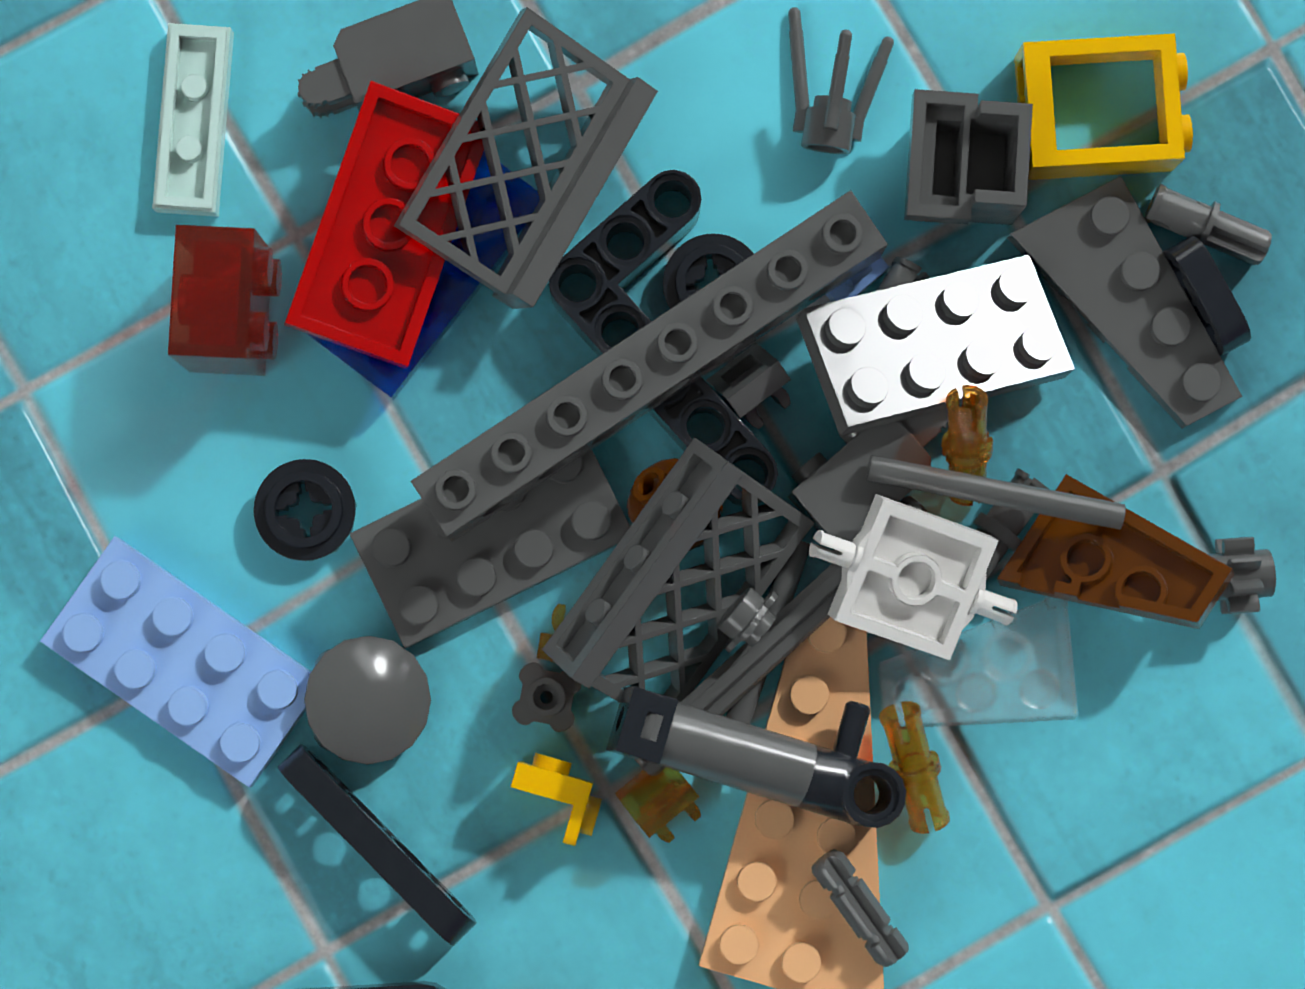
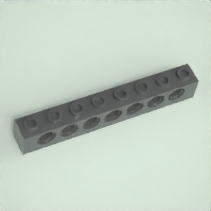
[410,190,888,542]

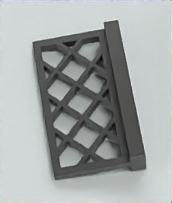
[394,7,658,309]
[542,437,815,703]

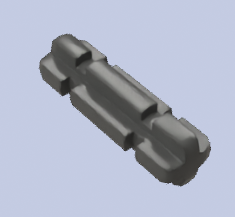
[811,849,909,967]

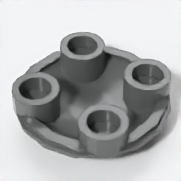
[304,636,431,765]

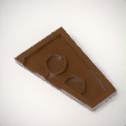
[997,474,1234,629]

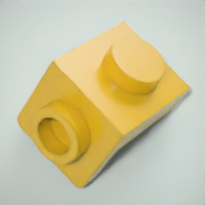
[511,753,602,846]

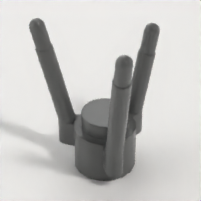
[788,7,894,154]

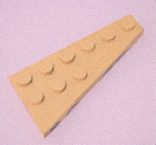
[699,617,884,989]

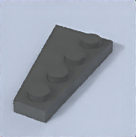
[1007,176,1243,428]

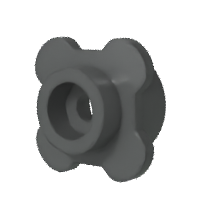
[717,587,778,653]
[512,662,582,732]

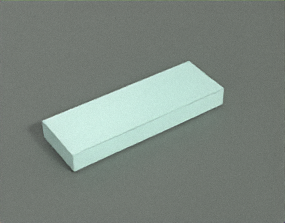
[152,23,234,217]

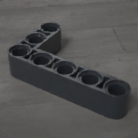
[549,170,778,506]

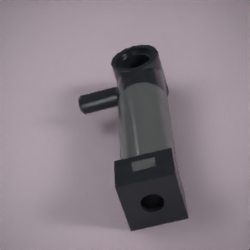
[606,686,906,828]

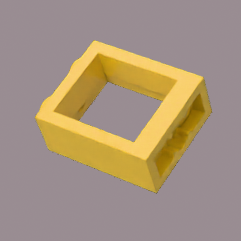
[1014,33,1193,180]

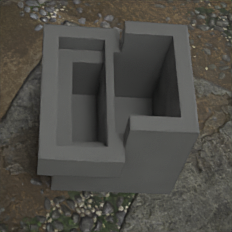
[904,89,1033,225]

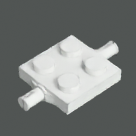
[809,494,1018,660]

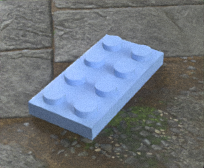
[40,536,311,788]

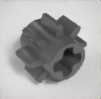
[1208,537,1276,614]

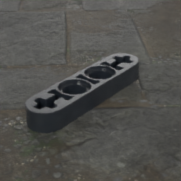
[278,744,477,946]

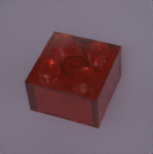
[168,225,282,376]

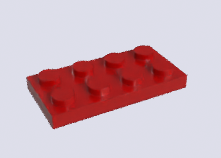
[284,81,484,369]

